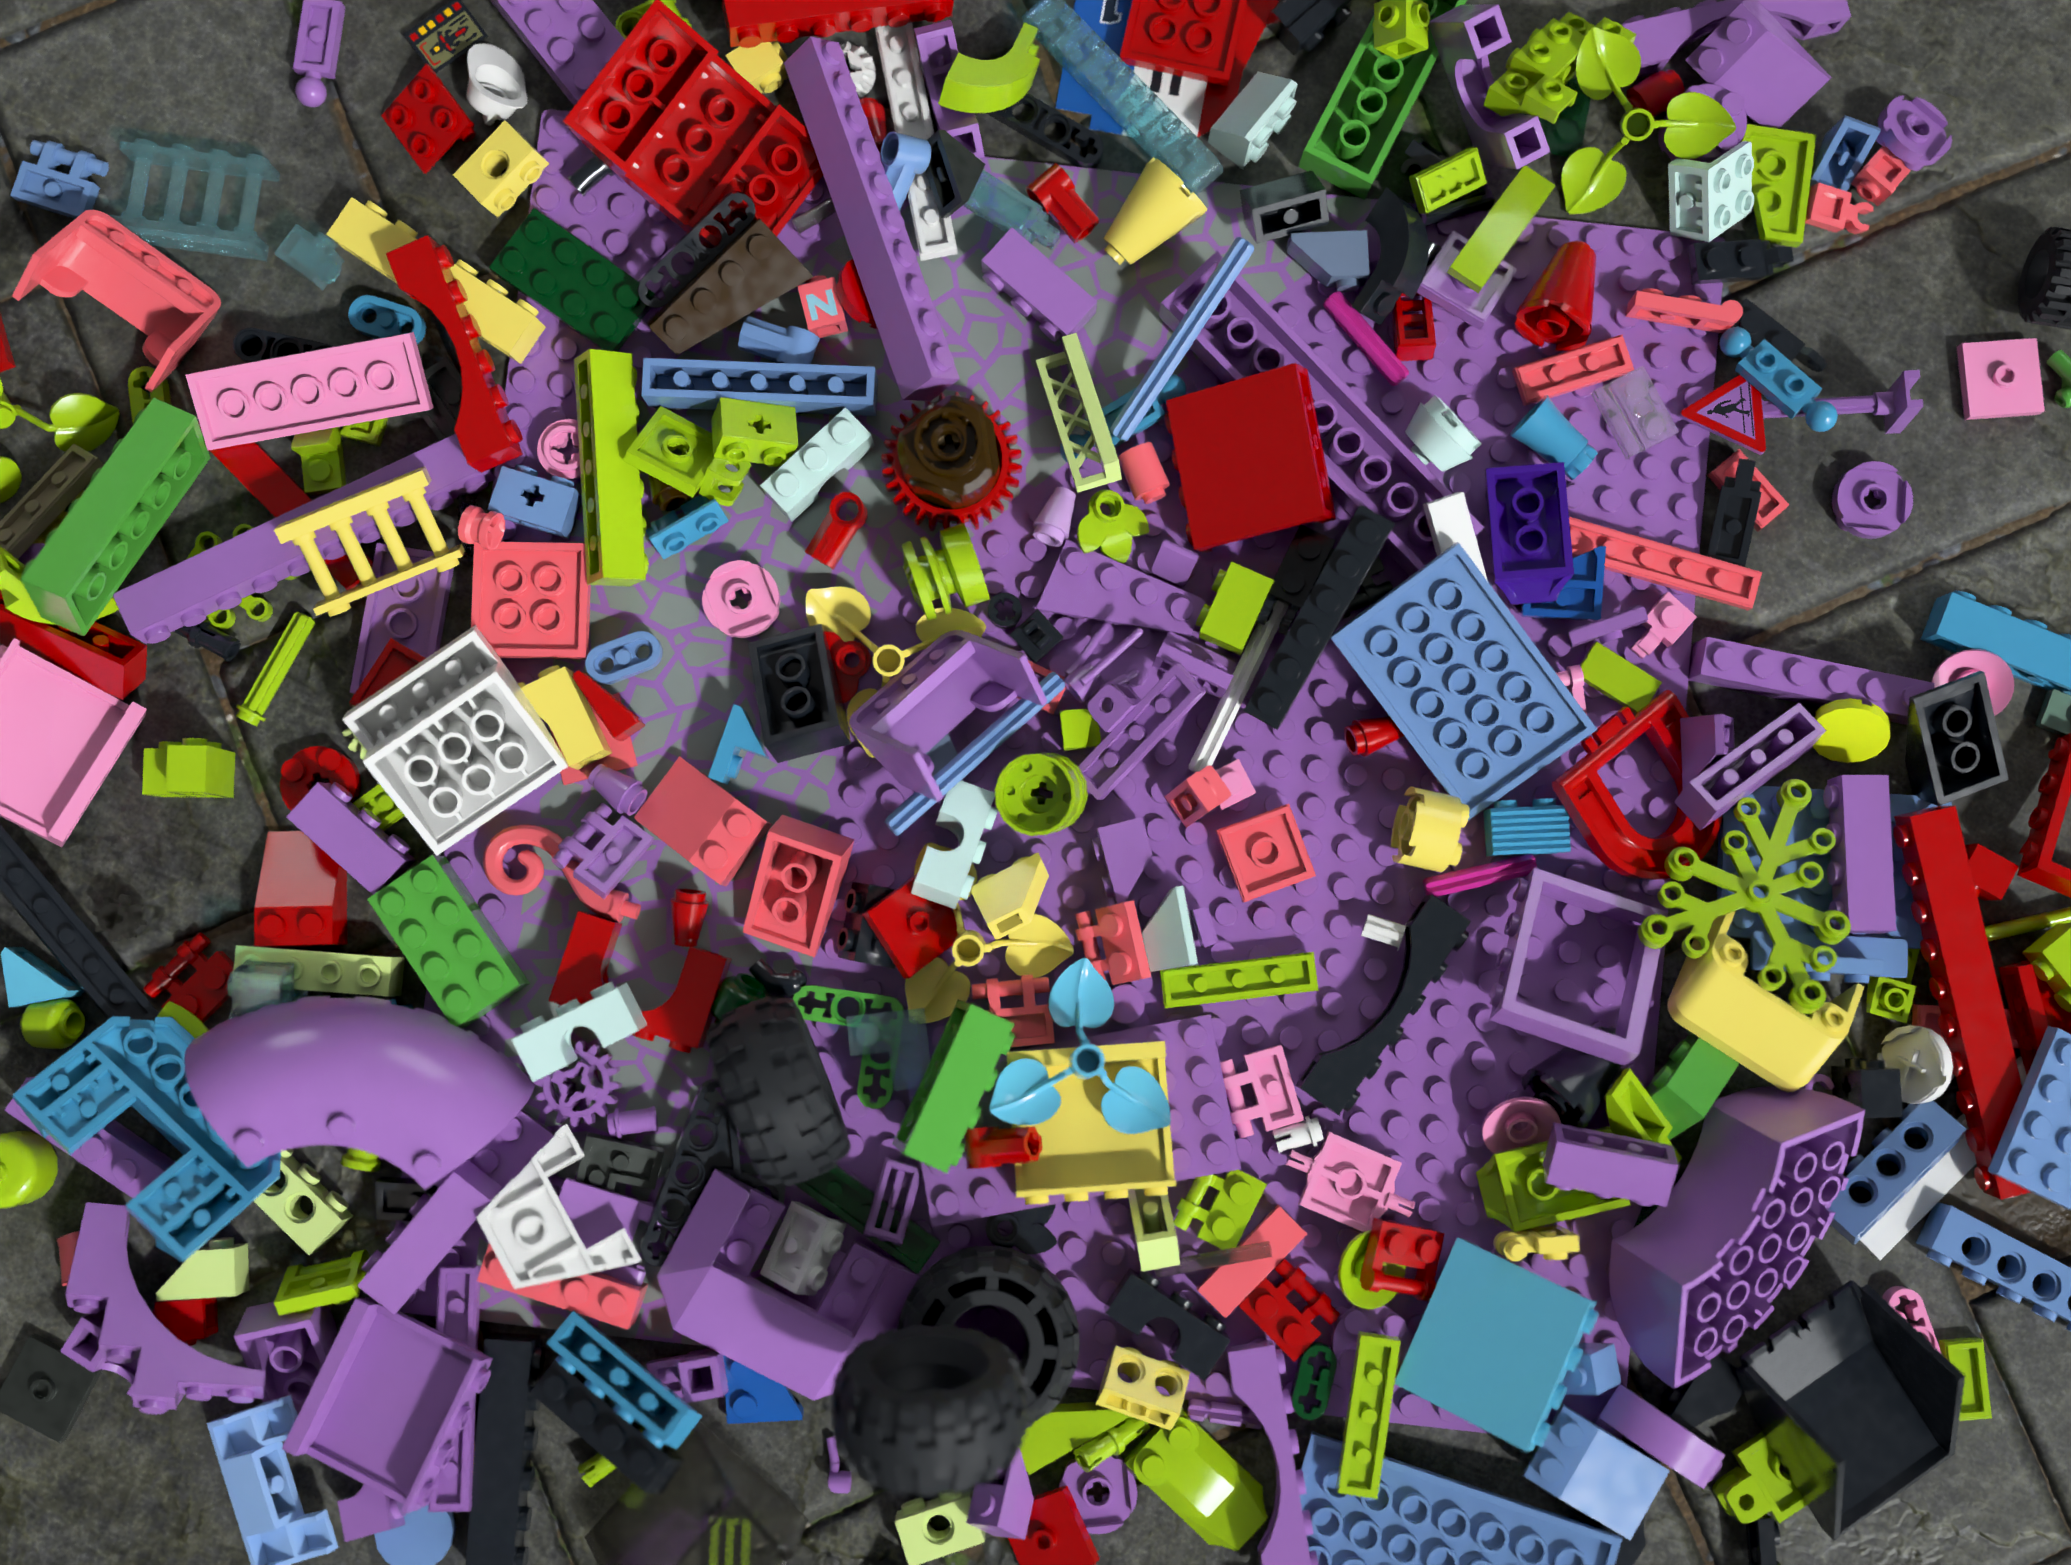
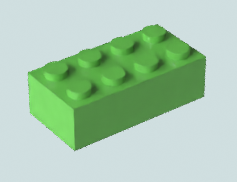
[367,855,530,1028]
[892,1000,1015,1173]

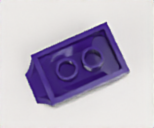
[1485,462,1574,605]

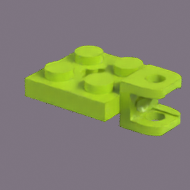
[624,406,751,506]
[1712,1432,1807,1524]

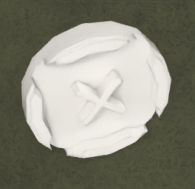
[1877,1025,1954,1104]

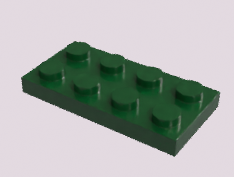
[489,208,657,352]

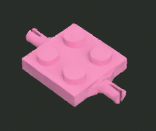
[1286,1131,1415,1232]

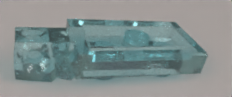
[963,170,1060,250]

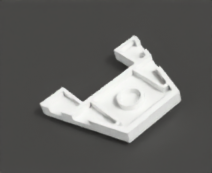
[476,1124,642,1289]

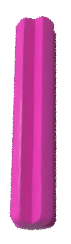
[1323,291,1409,386]
[1423,854,1537,897]

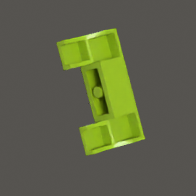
[1483,12,1637,124]

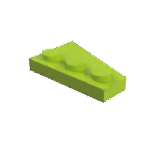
[1740,124,1816,247]

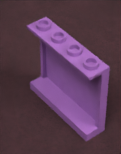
[282,1297,493,1514]

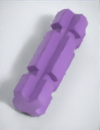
[1187,1399,1262,1429]

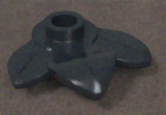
[986,1204,1057,1255]

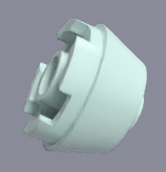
[1405,395,1482,472]

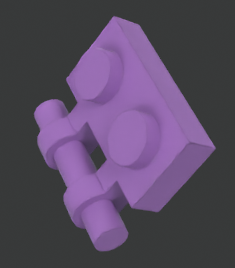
[551,803,654,899]

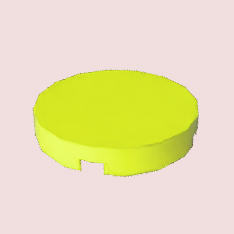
[1813,698,1891,763]

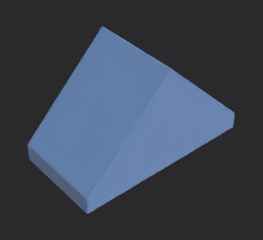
[1810,115,1881,191]

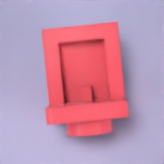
[1851,146,1911,206]

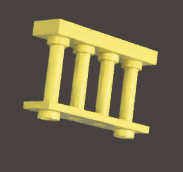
[274,466,465,617]

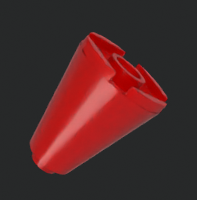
[1515,240,1596,351]

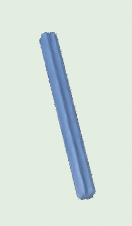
[1110,237,1254,441]
[885,672,1066,835]

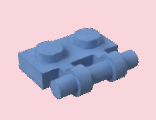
[10,140,109,219]

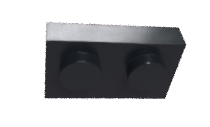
[837,882,895,969]

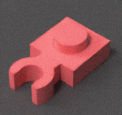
[1805,183,1874,234]

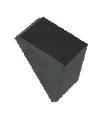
[926,130,986,218]

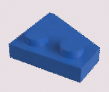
[1521,546,1606,621]

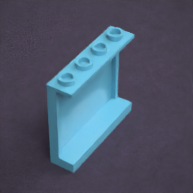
[1394,1237,1599,1452]

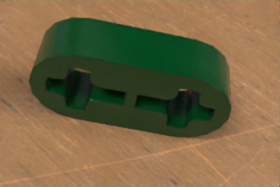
[1290,1342,1337,1420]

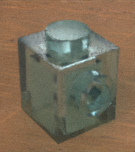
[274,224,344,291]

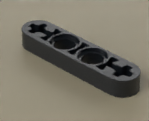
[986,93,1104,169]
[637,191,756,308]

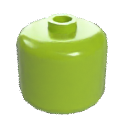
[0,1131,58,1209]

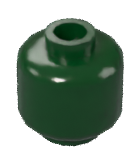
[711,973,766,1024]

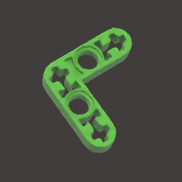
[793,985,905,1109]

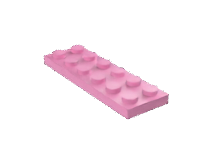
[185,332,434,451]

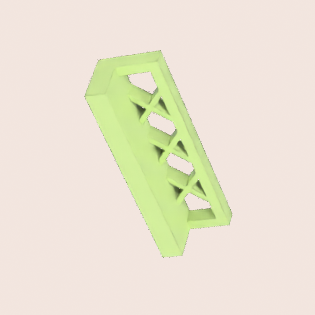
[1036,333,1122,493]

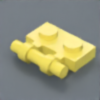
[1493,1225,1580,1262]

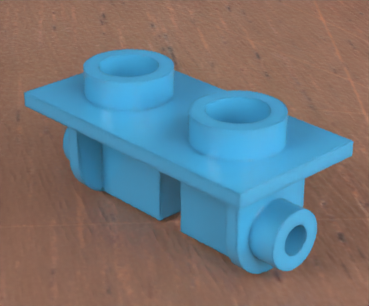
[646,495,729,560]

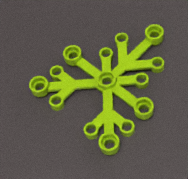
[1638,779,1851,1014]

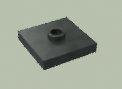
[0,1334,103,1443]

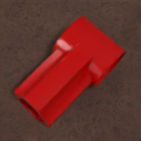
[1025,163,1099,244]
[805,492,868,570]
[964,1126,1043,1169]

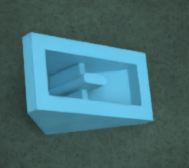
[0,947,84,1008]

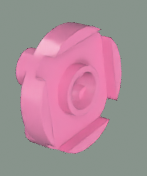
[702,560,780,638]

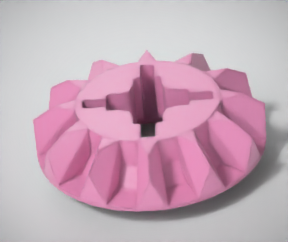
[537,419,581,480]

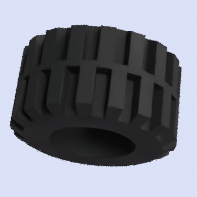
[2018,226,2071,330]

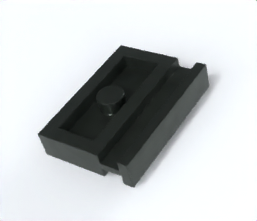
[419,356,462,441]

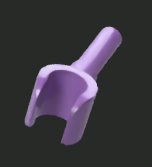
[826,1437,852,1494]

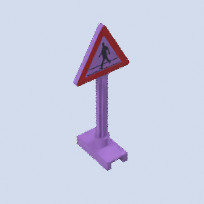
[1679,370,1923,455]

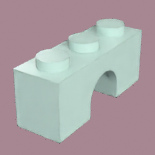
[761,407,875,522]
[911,781,998,909]
[511,981,648,1082]

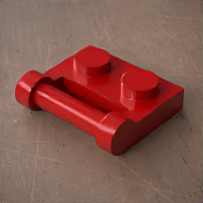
[1360,1218,1445,1302]

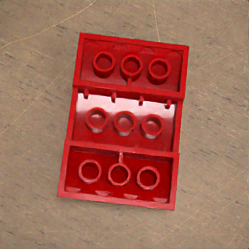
[562,0,823,247]

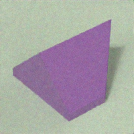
[1680,714,1735,790]

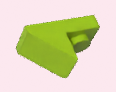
[291,426,346,495]

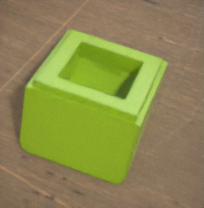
[1059,709,1101,751]

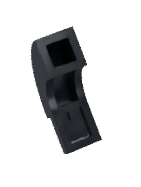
[1351,187,1429,325]

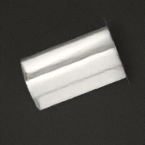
[1361,914,1407,951]

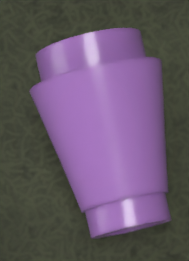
[588,764,647,816]

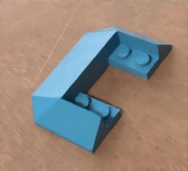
[12,1016,281,1262]

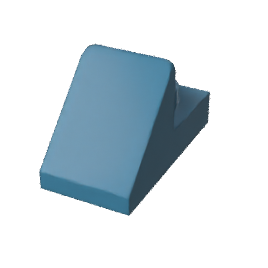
[708,704,769,785]

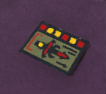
[403,0,488,74]

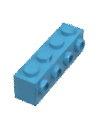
[546,1311,702,1450]

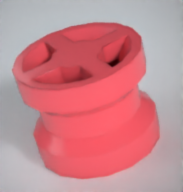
[458,505,505,550]

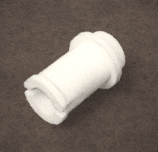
[1272,1115,1324,1153]

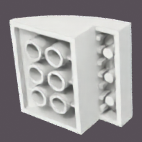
[342,625,568,855]

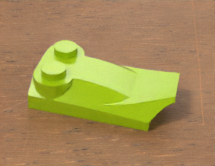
[1476,1126,1630,1232]
[1124,1407,1268,1551]

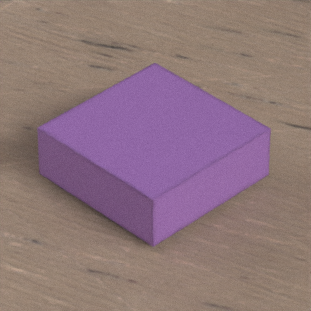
[1190,906,1218,947]

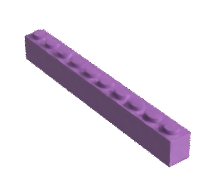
[784,36,960,401]
[113,434,496,644]

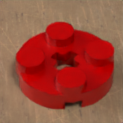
[280,746,361,811]

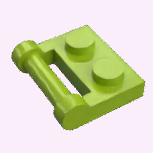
[274,1249,370,1315]

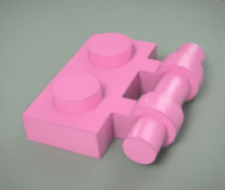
[1220,1044,1304,1138]

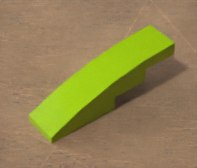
[1447,165,1556,294]

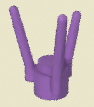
[1063,622,1143,703]

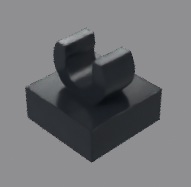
[1400,137,1448,174]
[1010,609,1064,664]

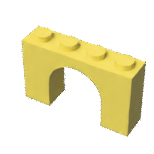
[518,665,612,770]

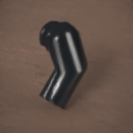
[748,957,807,997]

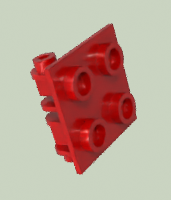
[381,64,476,174]

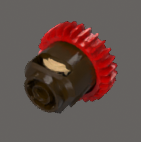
[881,392,1022,532]

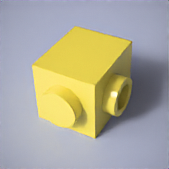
[725,41,788,93]

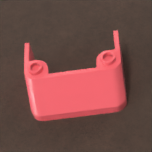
[12,210,221,393]

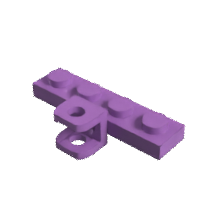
[1079,664,1206,800]

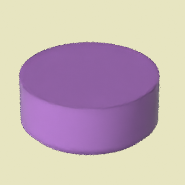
[1110,984,1145,1024]

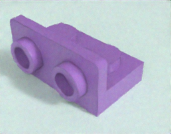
[1152,632,1237,698]

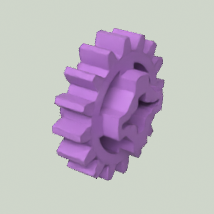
[534,1041,622,1127]

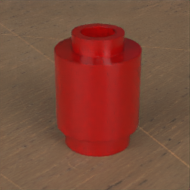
[1626,69,1684,118]

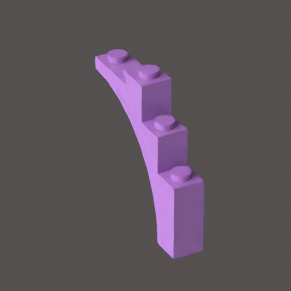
[66,1202,266,1414]

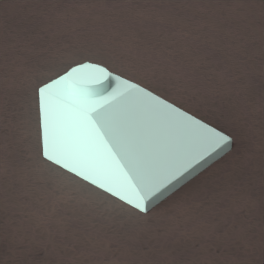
[1141,886,1198,972]

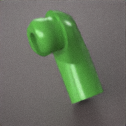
[2046,350,2071,408]

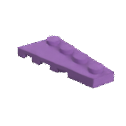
[1036,540,1207,637]

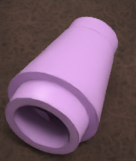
[1033,487,1076,547]

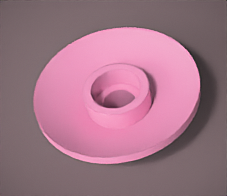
[1932,649,2014,716]
[1482,1097,1561,1154]

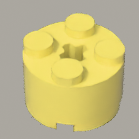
[1391,787,1470,872]

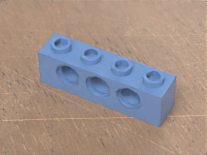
[1829,1101,1966,1246]

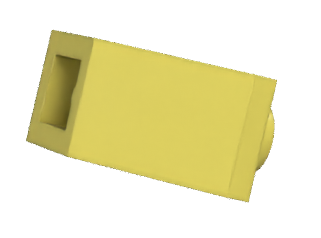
[970,852,1049,941]

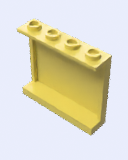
[1007,1041,1176,1205]

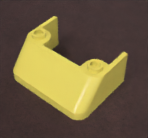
[1667,911,1864,1092]

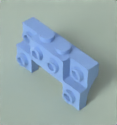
[207,1395,339,1565]

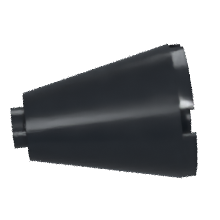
[1522,1026,1622,1128]

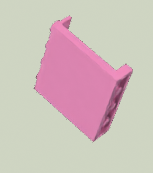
[0,638,147,847]

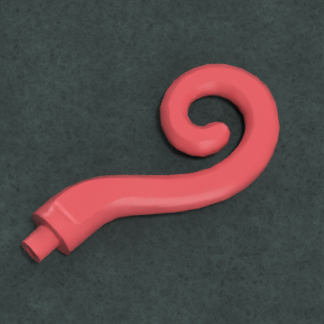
[483,824,641,923]

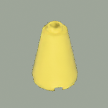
[1103,157,1207,265]

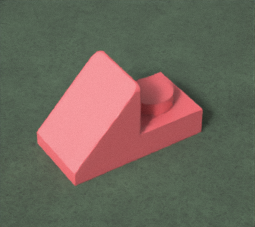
[1164,765,1231,828]

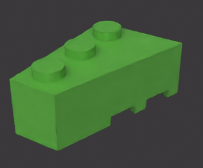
[1645,1029,1740,1140]

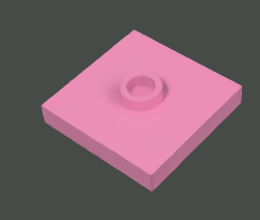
[1957,338,2045,420]

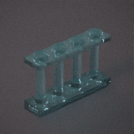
[107,139,280,261]

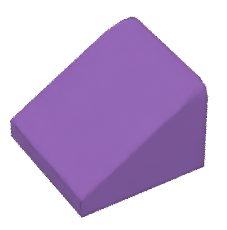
[1151,540,1199,586]

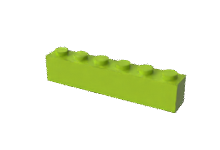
[574,349,649,587]

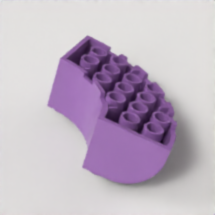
[184,996,535,1190]
[1609,1086,1865,1389]

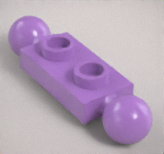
[293,0,345,107]

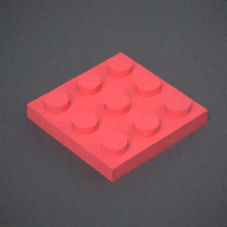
[471,542,591,659]

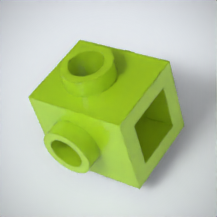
[1372,0,1430,60]

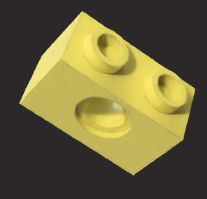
[453,120,549,217]

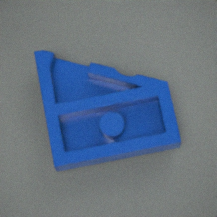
[723,1355,804,1424]

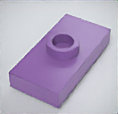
[1567,605,1648,647]

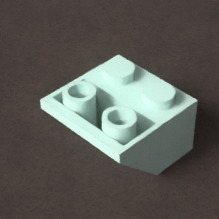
[1208,72,1298,170]

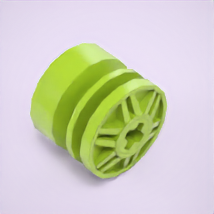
[901,523,990,621]
[995,752,1088,836]

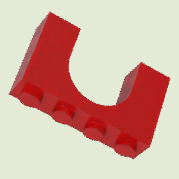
[548,911,732,1053]

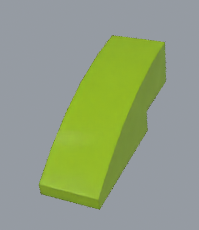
[1606,1068,1682,1163]

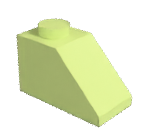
[1128,1188,1180,1272]
[156,1237,249,1301]

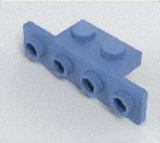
[1750,931,1908,983]

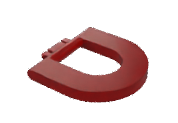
[1552,690,1723,880]

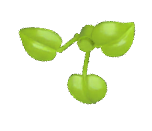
[1561,27,1736,214]
[0,380,119,503]

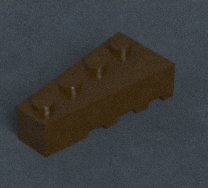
[647,216,814,355]

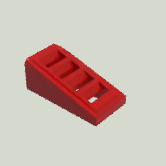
[1392,292,1436,361]
[572,670,645,741]

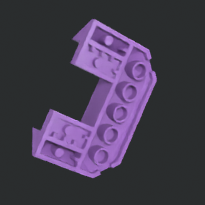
[657,1168,922,1400]

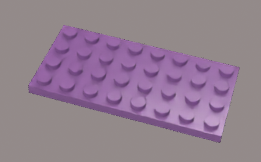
[905,1014,1241,1227]

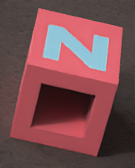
[797,275,848,338]

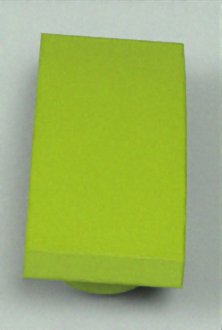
[1866,948,1920,1023]

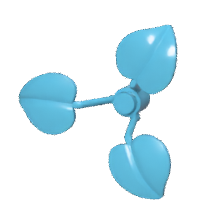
[989,958,1171,1134]

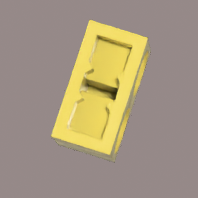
[1096,1346,1190,1430]

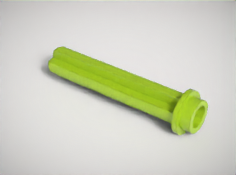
[236,612,315,727]

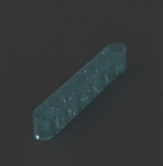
[1022,0,1223,196]

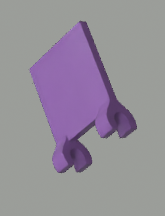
[558,1177,668,1286]

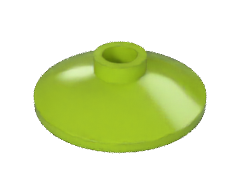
[1338,1230,1406,1309]

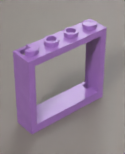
[1489,868,1668,1066]

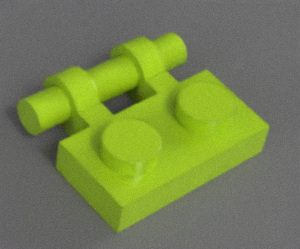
[1174,1169,1267,1254]

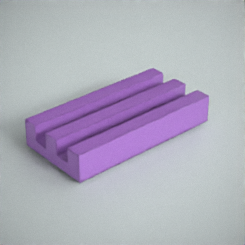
[863,1157,922,1246]

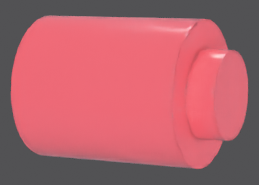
[1118,442,1170,504]

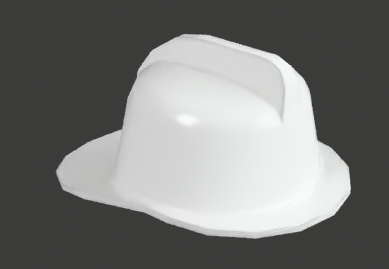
[466,43,527,125]

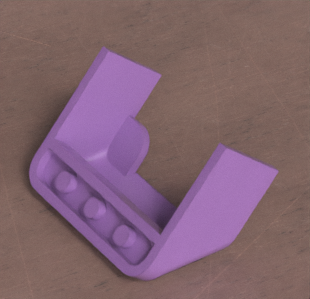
[849,630,1048,802]

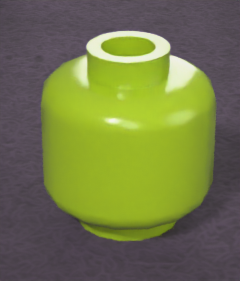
[20,998,85,1049]

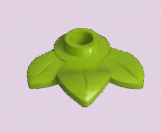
[1077,489,1150,564]

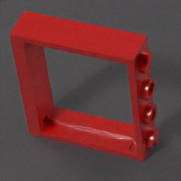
[2017,733,2071,898]

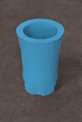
[1510,395,1598,480]

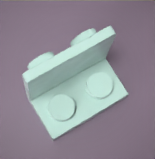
[1668,141,1754,242]

